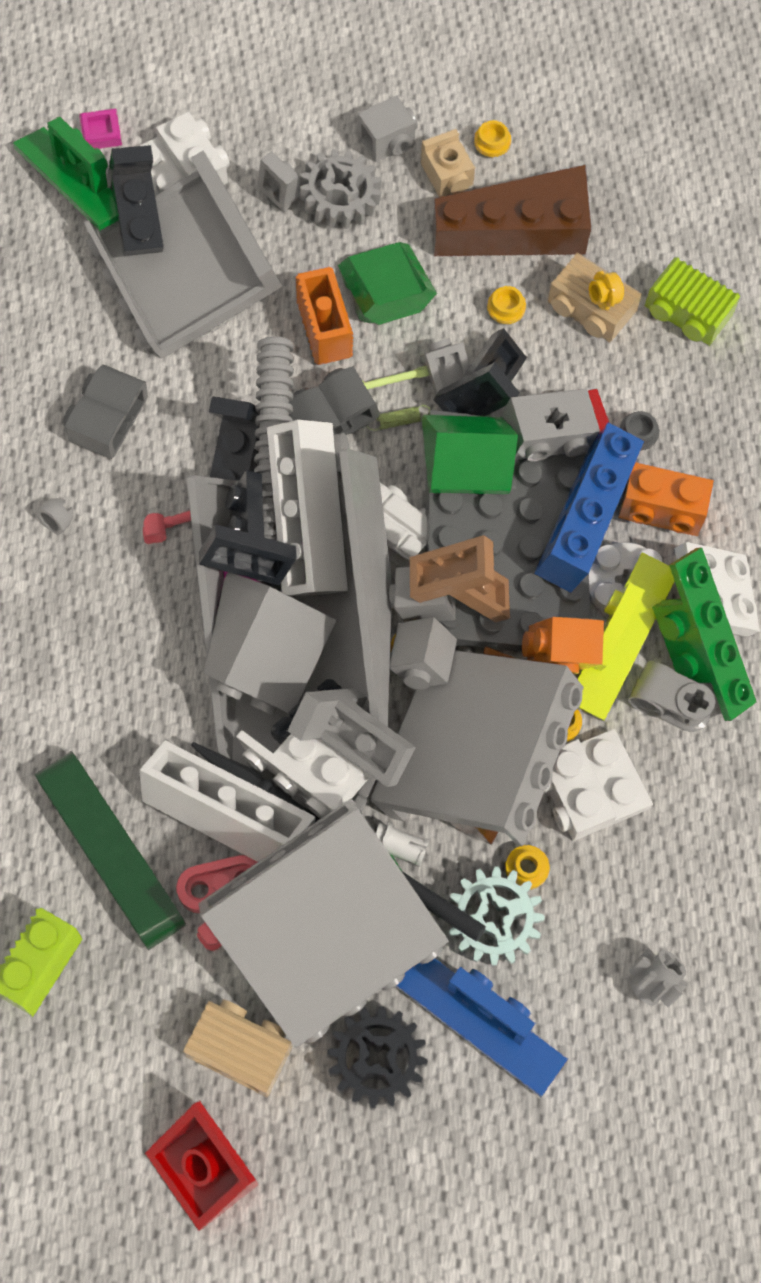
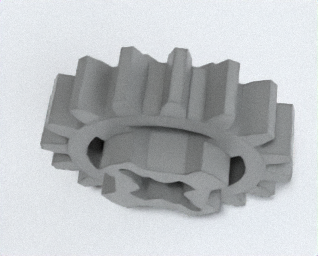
[299,149,382,229]

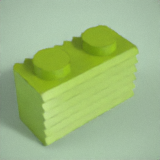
[644,257,740,346]
[0,908,83,1017]

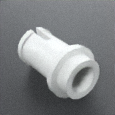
[375,822,429,867]

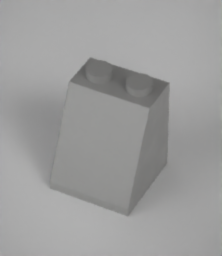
[204,572,336,715]

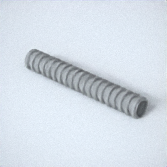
[254,336,294,582]

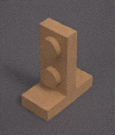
[409,535,510,623]

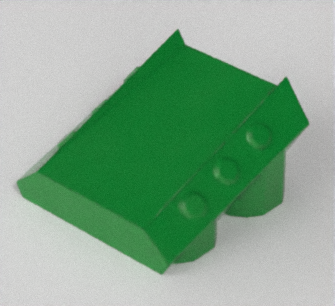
[337,242,437,325]

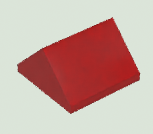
[145,1101,259,1231]

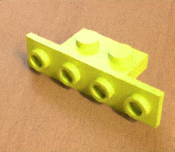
[577,552,675,721]

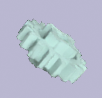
[449,867,545,966]

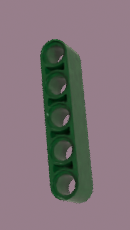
[34,751,187,951]

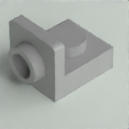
[257,151,300,211]
[420,338,470,396]

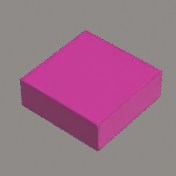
[79,108,122,149]

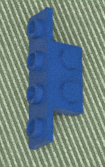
[396,958,568,1097]

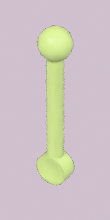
[363,366,429,390]

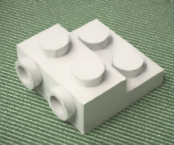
[139,112,230,196]
[544,729,653,841]

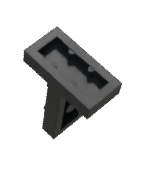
[107,145,164,256]
[433,328,527,416]
[209,396,260,481]
[199,470,297,585]

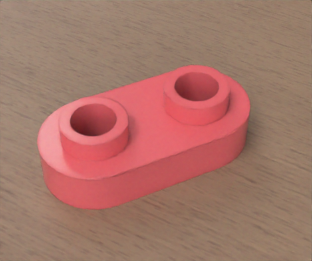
[176,855,258,913]

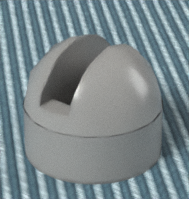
[36,498,73,535]

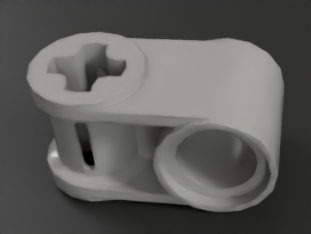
[628,661,716,732]

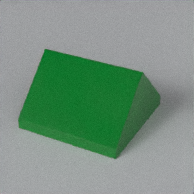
[422,415,518,494]

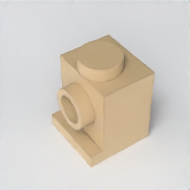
[420,129,475,197]

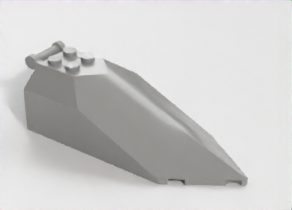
[187,433,392,812]

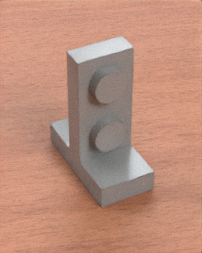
[287,688,416,787]

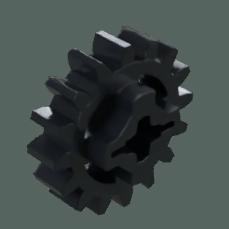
[327,1006,428,1111]

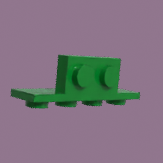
[13,116,118,231]
[652,547,757,721]

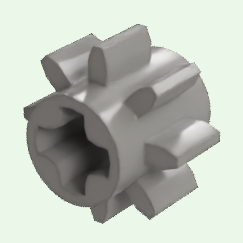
[629,949,687,1007]

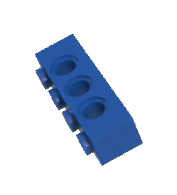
[534,422,644,593]

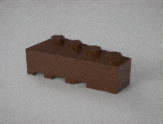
[432,164,591,257]

